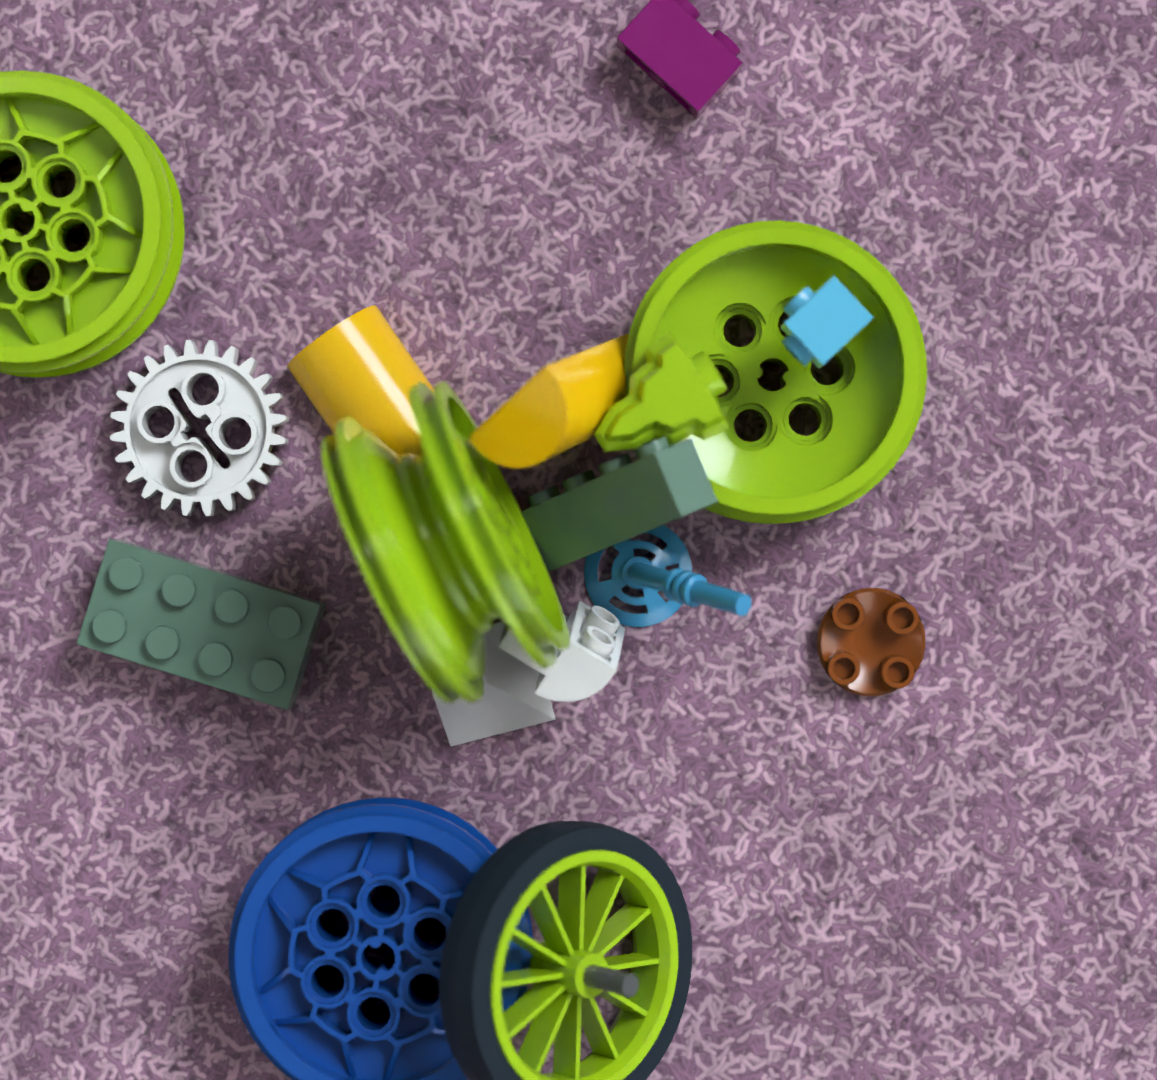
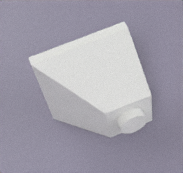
[432,621,556,747]

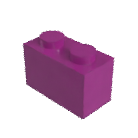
[617,0,743,119]

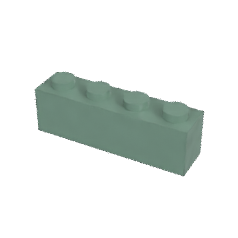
[522,437,718,572]

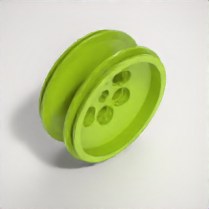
[0,70,185,378]
[624,220,927,524]
[321,381,570,704]

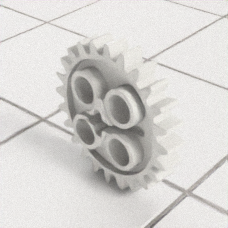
[110,340,289,516]

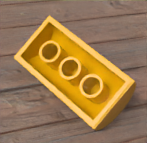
[287,305,435,457]
[469,334,629,468]

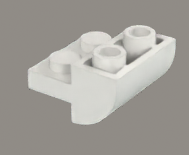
[498,600,625,702]

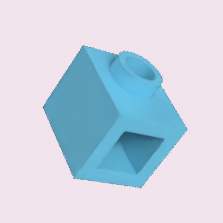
[780,276,874,368]

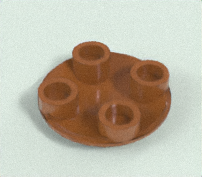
[817,588,926,696]

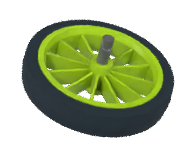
[439,821,692,1080]

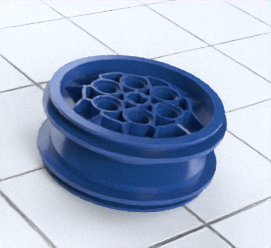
[228,797,533,1080]

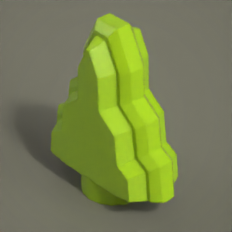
[594,331,730,452]

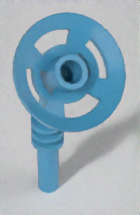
[584,525,752,627]

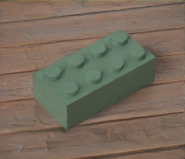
[76,539,326,710]

